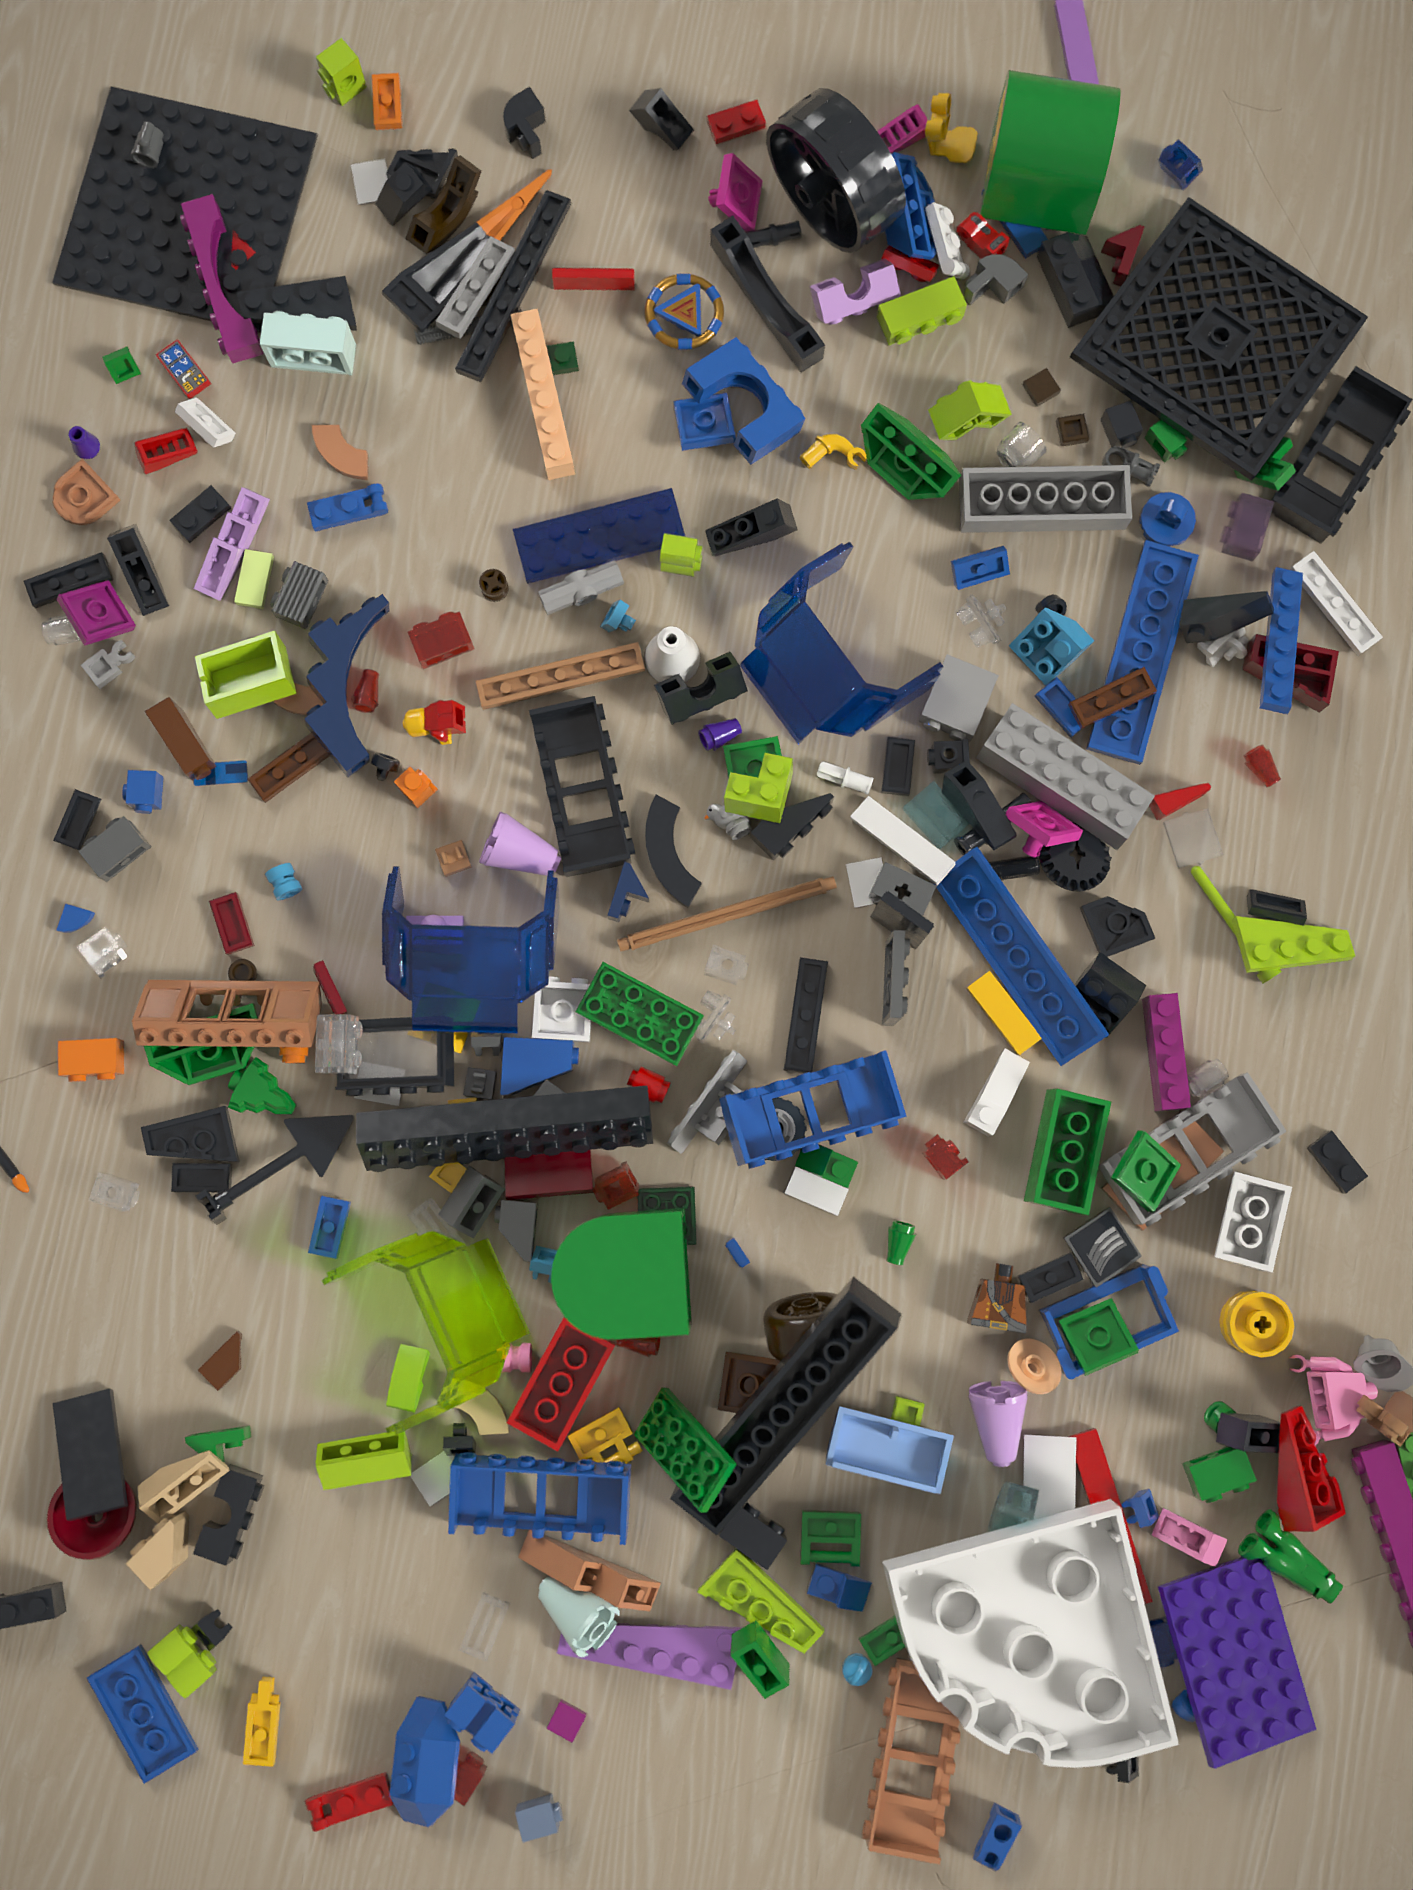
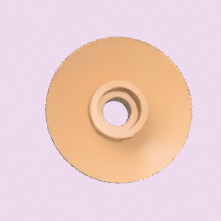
[1008,1338,1062,1394]

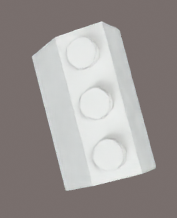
[1214,1172,1292,1273]

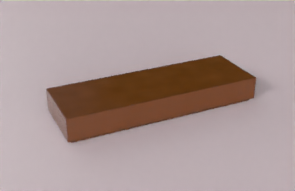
[1068,667,1157,729]
[247,733,329,803]

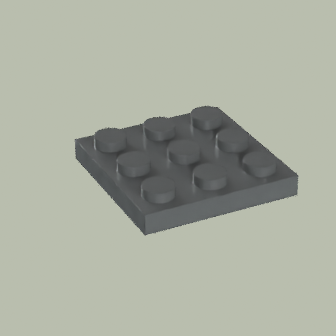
[882,930,910,1026]

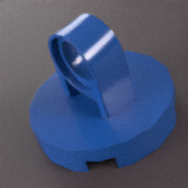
[1139,492,1196,547]

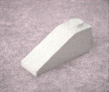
[963,1048,1030,1137]

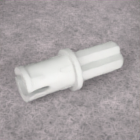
[817,761,874,795]

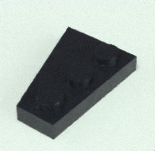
[141,1106,240,1162]

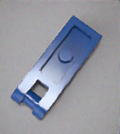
[307,484,388,532]

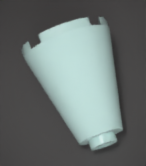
[538,1576,620,1657]

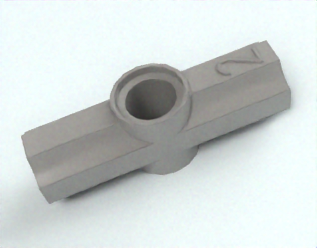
[538,560,624,615]

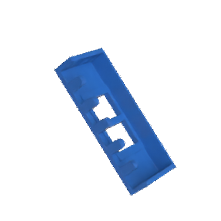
[719,1050,907,1169]
[448,1452,631,1545]

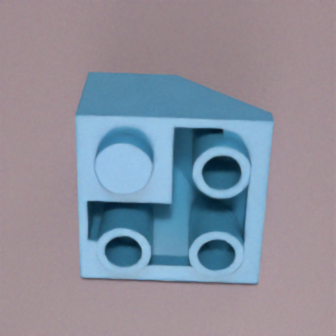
[1009,608,1094,685]

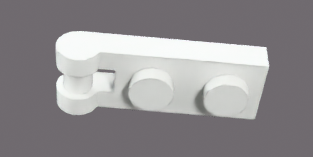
[925,202,970,280]

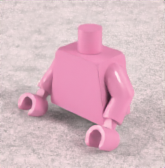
[1289,1355,1378,1446]

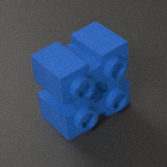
[445,1672,520,1754]

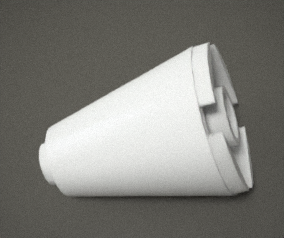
[645,626,700,682]

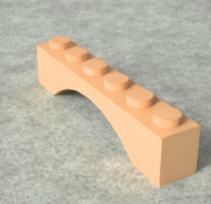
[511,309,575,480]

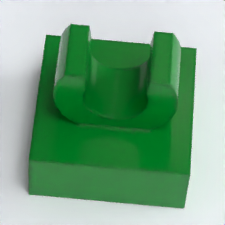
[102,346,141,384]

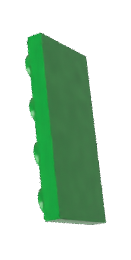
[575,962,704,1067]
[633,1387,736,1512]

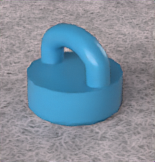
[842,1653,872,1686]

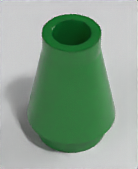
[886,1220,917,1265]

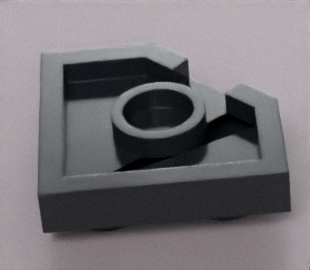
[1080,896,1156,957]

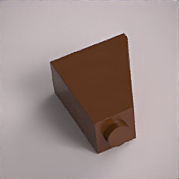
[145,697,216,781]

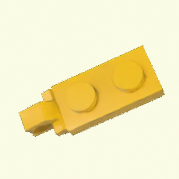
[243,1676,280,1767]

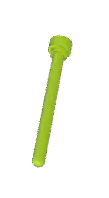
[1191,866,1282,984]

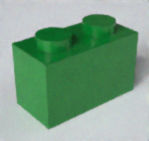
[1182,1446,1257,1503]
[730,1620,790,1699]

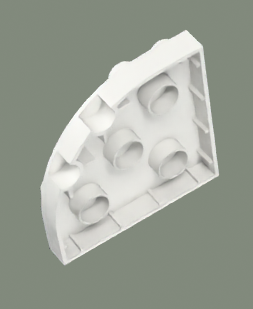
[882,1499,1179,1768]

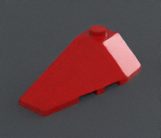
[1277,1406,1346,1532]

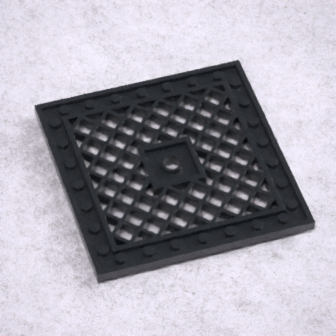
[1069,197,1368,481]

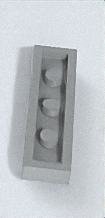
[436,236,515,339]

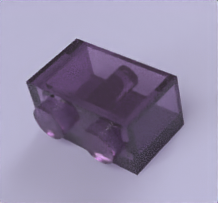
[1220,493,1274,562]

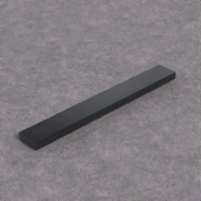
[455,190,571,382]

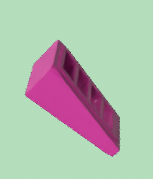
[877,104,928,154]

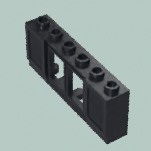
[1266,366,1413,544]
[529,696,636,877]

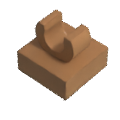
[435,840,472,877]

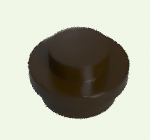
[228,959,257,981]

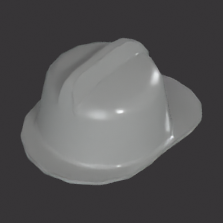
[1354,1335,1413,1392]

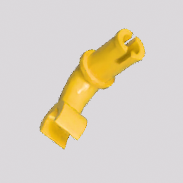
[799,434,866,470]

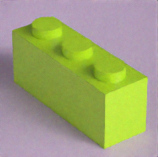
[876,276,967,345]
[316,1429,412,1490]

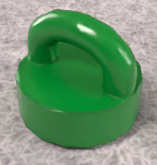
[1204,1401,1236,1433]

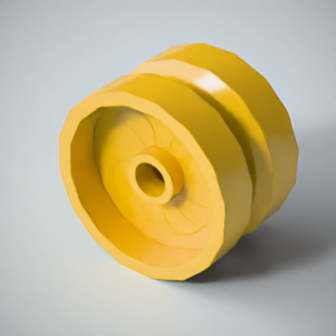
[1219,1290,1294,1358]

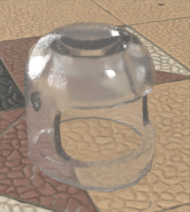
[997,422,1047,467]

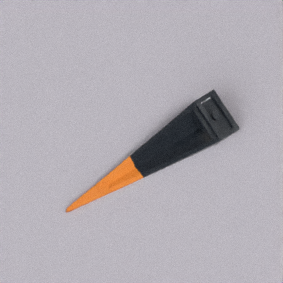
[382,169,552,333]

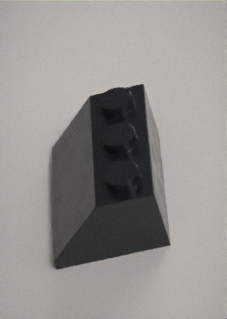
[1037,232,1114,328]

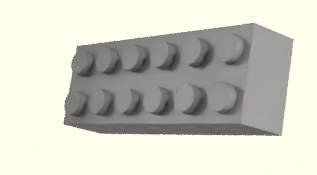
[959,465,1132,533]
[976,703,1155,850]

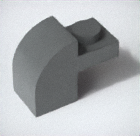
[963,254,1028,305]

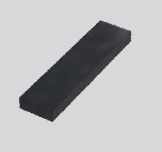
[784,957,828,1073]

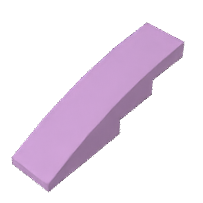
[194,487,270,600]

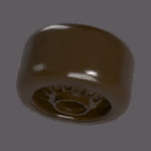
[763,1292,838,1361]

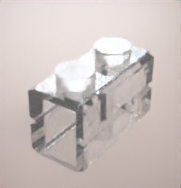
[315,1014,363,1074]

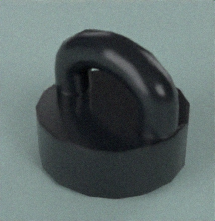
[1035,594,1067,615]
[371,752,400,781]

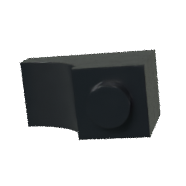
[629,88,694,150]

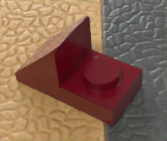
[1101,225,1145,287]

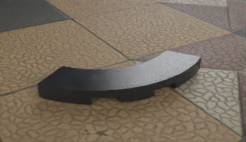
[645,794,702,908]

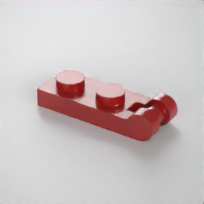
[305,1772,394,1832]

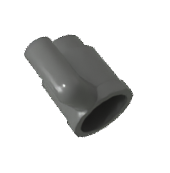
[131,122,164,168]

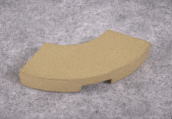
[447,1377,509,1435]

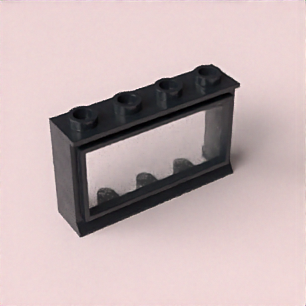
[335,1015,454,1096]

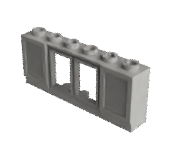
[1099,1072,1287,1226]

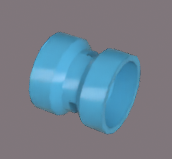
[265,863,302,901]

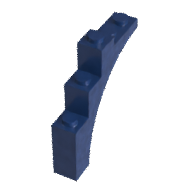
[304,594,390,778]

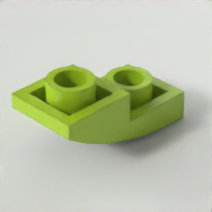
[386,1344,430,1413]

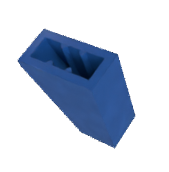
[500,1037,579,1097]

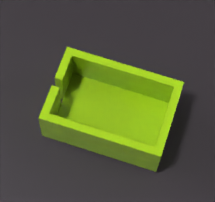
[195,630,297,719]

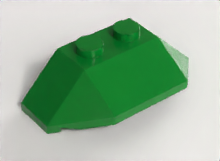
[861,403,961,500]
[144,1003,258,1086]

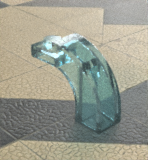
[987,1482,1039,1533]

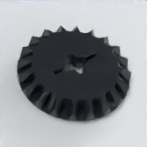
[1039,822,1112,892]

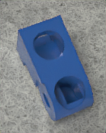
[973,1802,1022,1871]

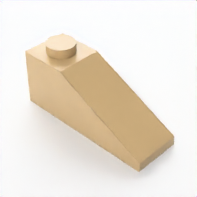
[138,1450,229,1523]

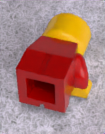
[403,700,466,745]

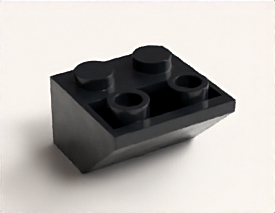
[1074,952,1147,1038]

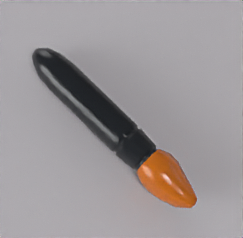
[0,1146,29,1193]

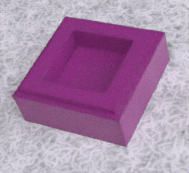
[546,1699,587,1743]

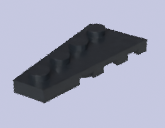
[237,276,357,331]

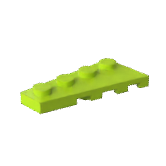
[1232,916,1355,973]
[697,1548,825,1654]

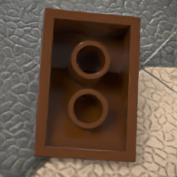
[717,1351,780,1413]

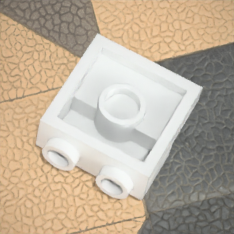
[532,977,591,1042]

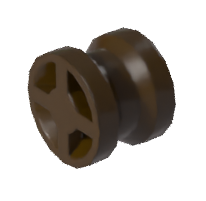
[479,569,509,602]

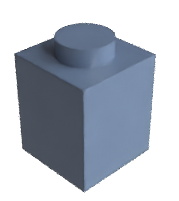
[515,1794,563,1843]

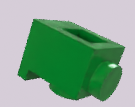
[1144,420,1188,463]

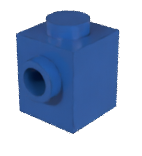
[122,770,163,814]

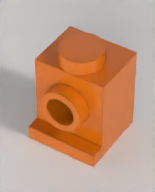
[394,767,438,808]

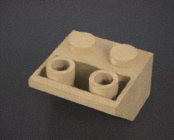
[126,1511,189,1590]

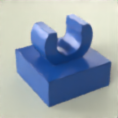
[1121,1489,1159,1528]

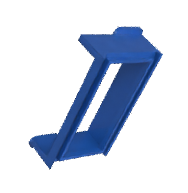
[1039,1264,1179,1379]

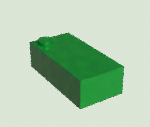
[1024,1088,1112,1215]

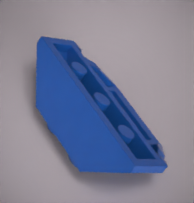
[885,152,936,260]
[390,1696,460,1827]

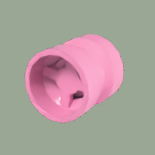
[500,1343,532,1372]

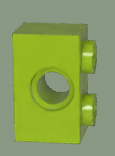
[316,37,367,106]

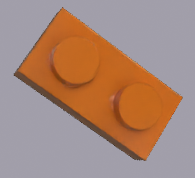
[372,73,403,130]

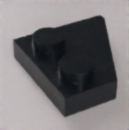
[386,148,458,200]

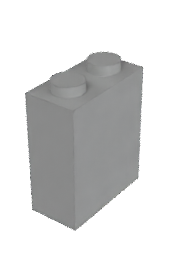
[919,654,999,742]

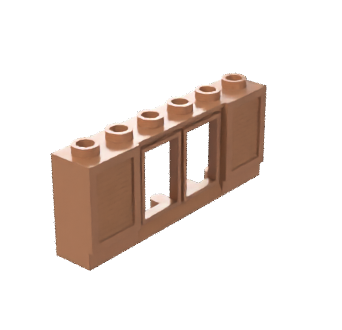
[132,980,322,1047]
[862,1658,960,1865]

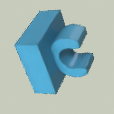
[600,600,636,632]
[529,1246,557,1283]

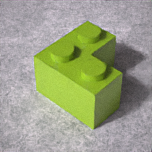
[928,380,1012,441]
[724,753,793,823]

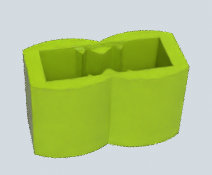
[660,533,703,577]
[147,1624,217,1699]

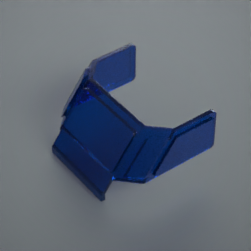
[740,542,944,744]
[382,866,560,1033]

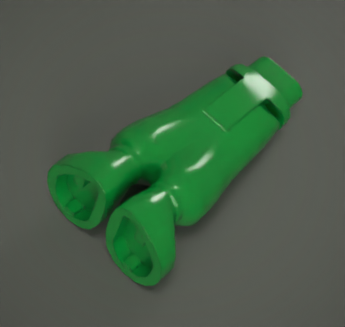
[1238,1509,1343,1604]

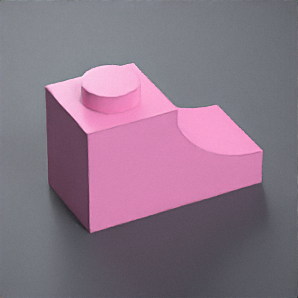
[1151,1508,1227,1567]

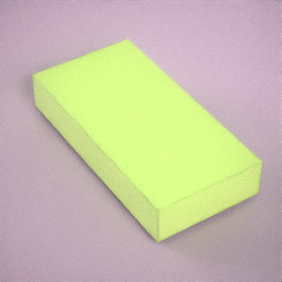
[234,549,274,609]

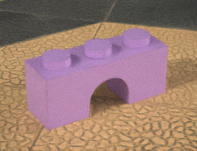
[809,259,901,325]

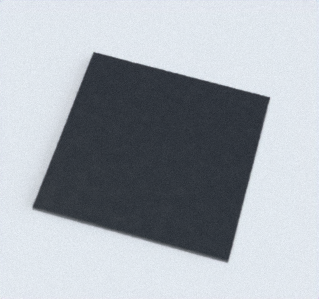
[52,86,318,333]

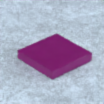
[57,580,136,646]

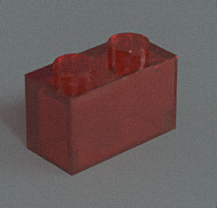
[408,611,475,669]

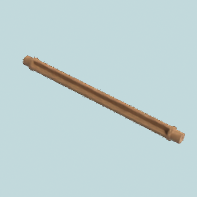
[617,876,837,952]

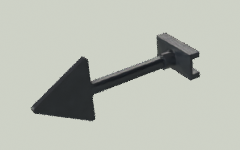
[196,1115,354,1225]

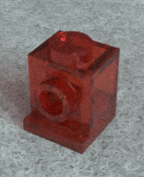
[922,1134,969,1180]
[593,1161,639,1210]
[454,1751,488,1807]

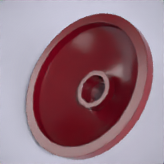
[47,1480,137,1560]

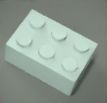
[260,311,356,375]

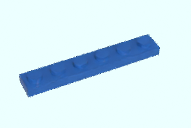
[1259,567,1303,714]

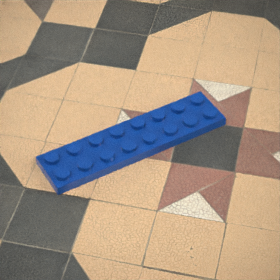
[1086,540,1199,765]
[933,847,1109,1066]

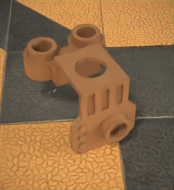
[1356,1391,1413,1446]

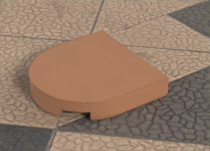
[53,459,121,525]

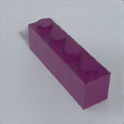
[1142,993,1191,1112]

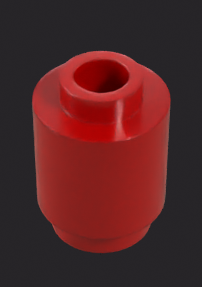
[626,1066,671,1103]

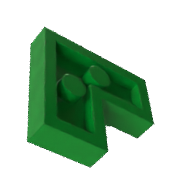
[1234,436,1296,491]

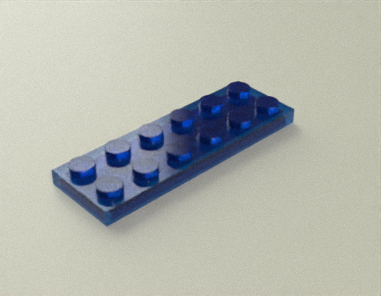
[512,488,686,584]

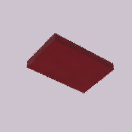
[504,1150,593,1200]

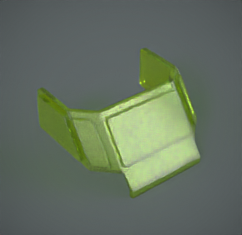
[321,1231,530,1434]

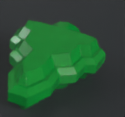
[228,1057,297,1115]

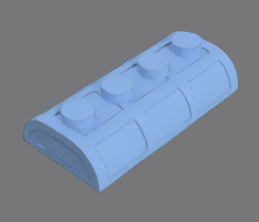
[825,1406,954,1494]

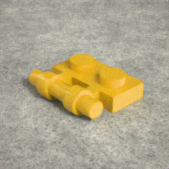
[568,1406,643,1464]

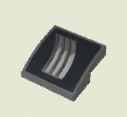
[1063,1207,1142,1288]

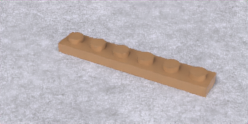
[476,642,645,710]

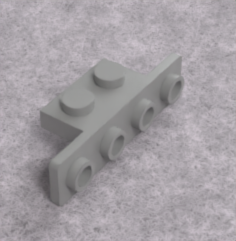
[667,1050,747,1153]

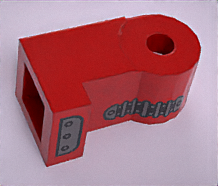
[956,212,1010,259]

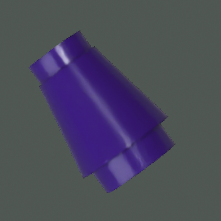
[68,426,100,459]
[698,718,742,751]

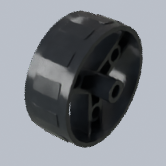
[766,88,906,253]

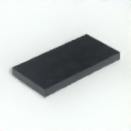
[870,891,934,949]
[52,1388,128,1521]

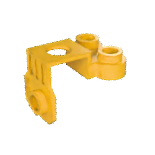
[925,93,978,163]

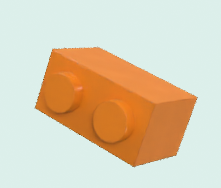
[58,1038,124,1082]

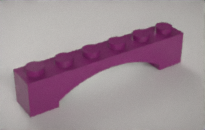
[180,194,264,364]

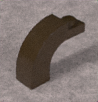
[405,155,482,254]

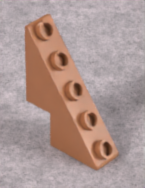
[518,1529,661,1611]

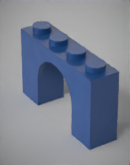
[682,337,806,465]

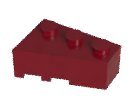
[1242,634,1339,713]

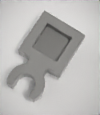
[81,640,135,689]

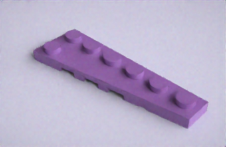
[557,1623,741,1690]

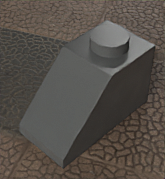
[495,1200,538,1262]

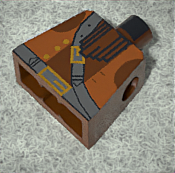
[967,1263,1026,1334]

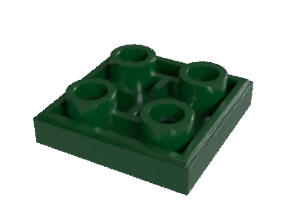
[637,1187,697,1245]

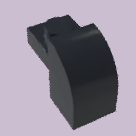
[503,86,546,159]

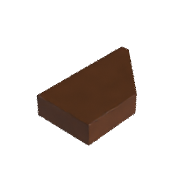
[198,1331,242,1391]

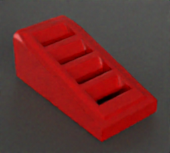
[134,427,198,474]
[1149,783,1211,821]

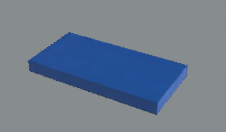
[87,1644,199,1784]

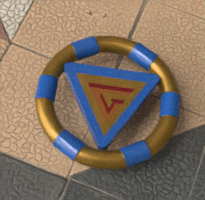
[645,273,724,350]

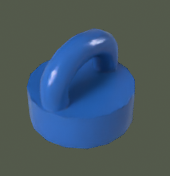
[1172,1689,1196,1722]

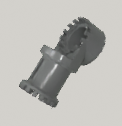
[1102,446,1160,487]

